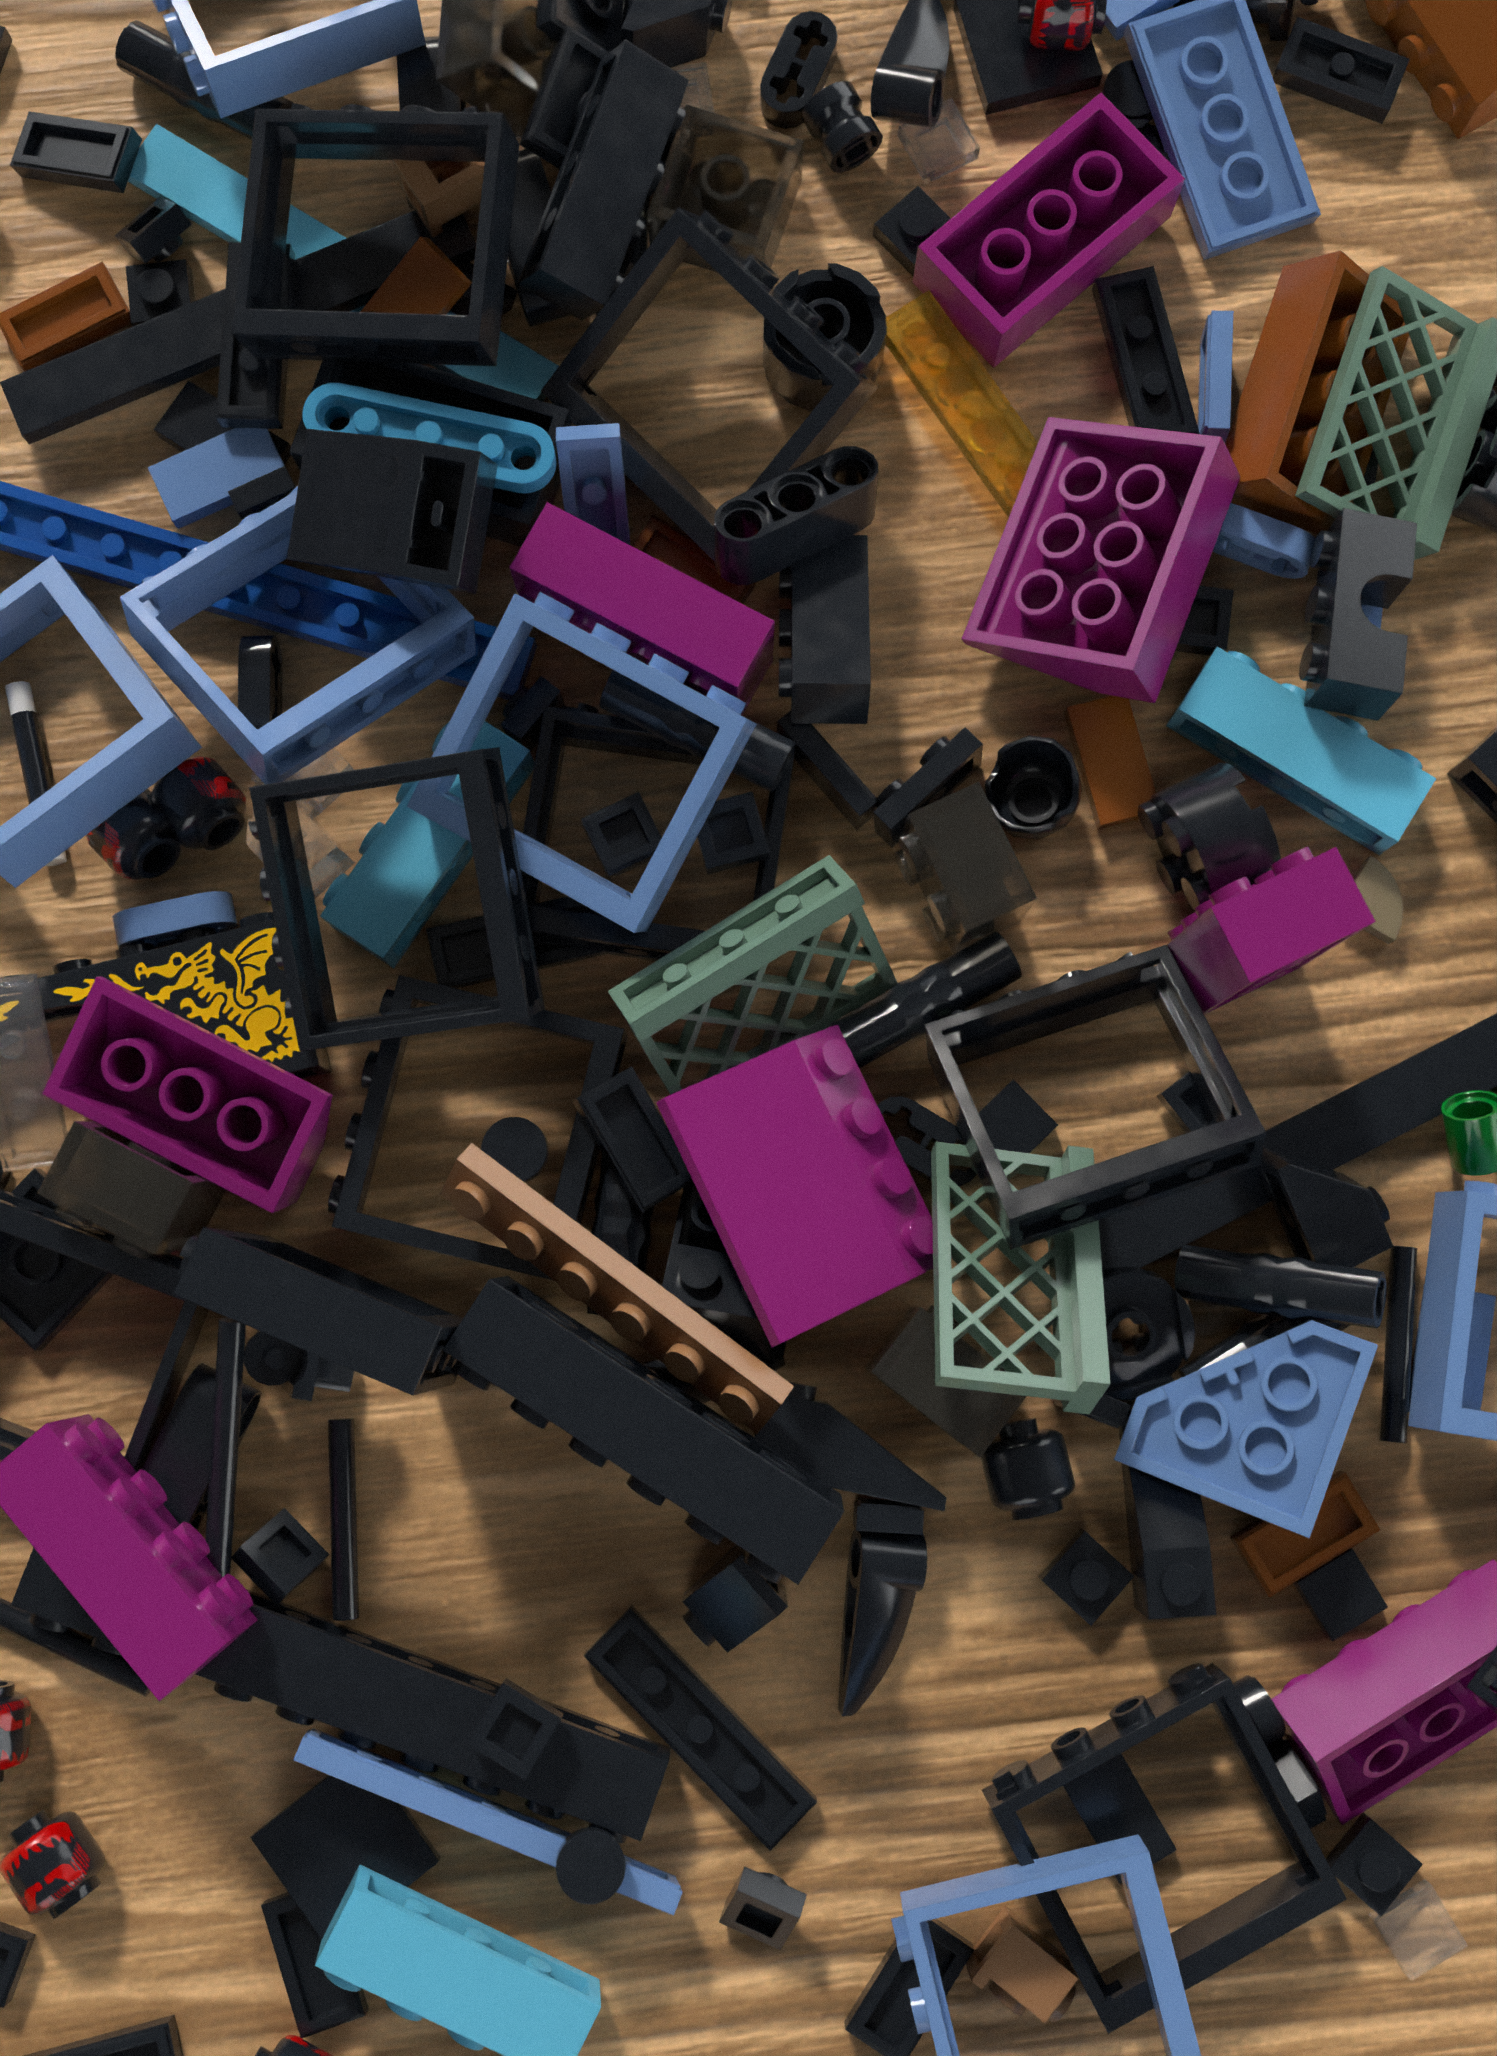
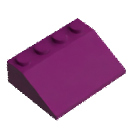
[962,417,1240,703]
[656,1025,952,1347]

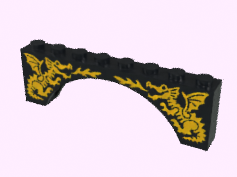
[0,912,332,1079]

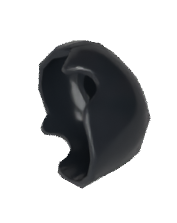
[985,735,1082,840]

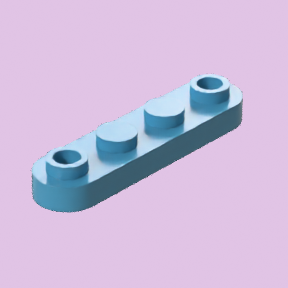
[302,383,557,493]

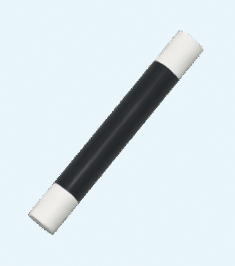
[5,681,67,866]

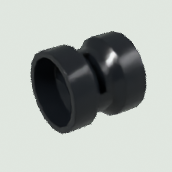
[802,81,883,173]

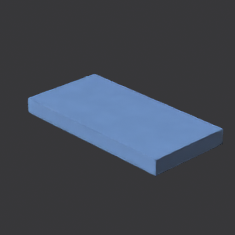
[1123,0,1321,260]

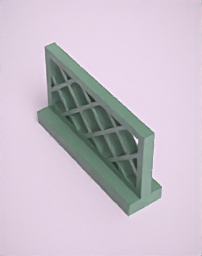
[1295,266,1497,560]
[608,855,898,1095]
[931,1142,1110,1414]

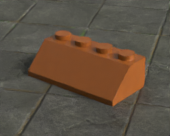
[1364,0,1497,139]
[1225,250,1409,534]

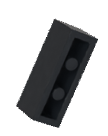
[778,535,871,724]

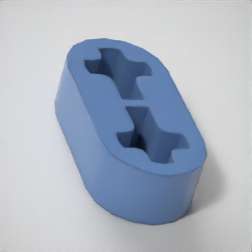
[1212,503,1315,579]
[112,891,238,949]

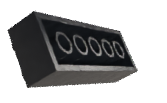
[443,1276,844,1585]

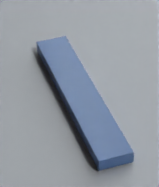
[293,1728,683,1916]

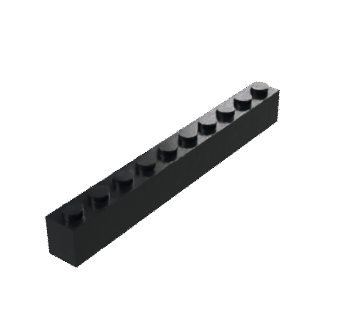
[11,1547,671,1843]

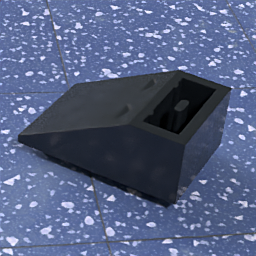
[287,429,498,594]
[662,1182,787,1361]

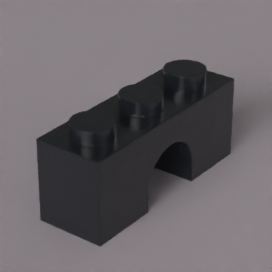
[1299,508,1417,721]

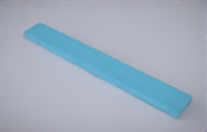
[128,124,559,401]

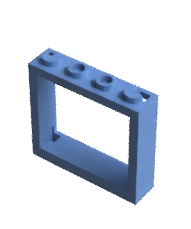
[152,0,426,118]
[120,486,476,785]
[0,555,202,888]
[407,592,757,933]
[1408,1181,1497,1441]
[891,1834,1201,2056]

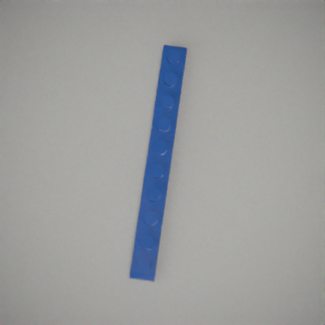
[0,481,537,700]

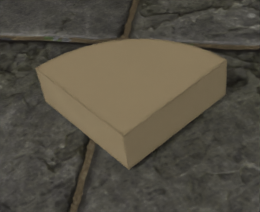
[1354,856,1403,944]

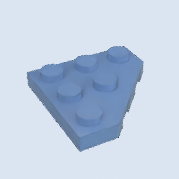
[1114,1320,1378,1538]

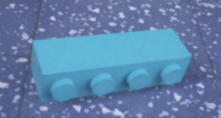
[1166,646,1436,855]
[320,721,535,969]
[315,1865,601,2056]

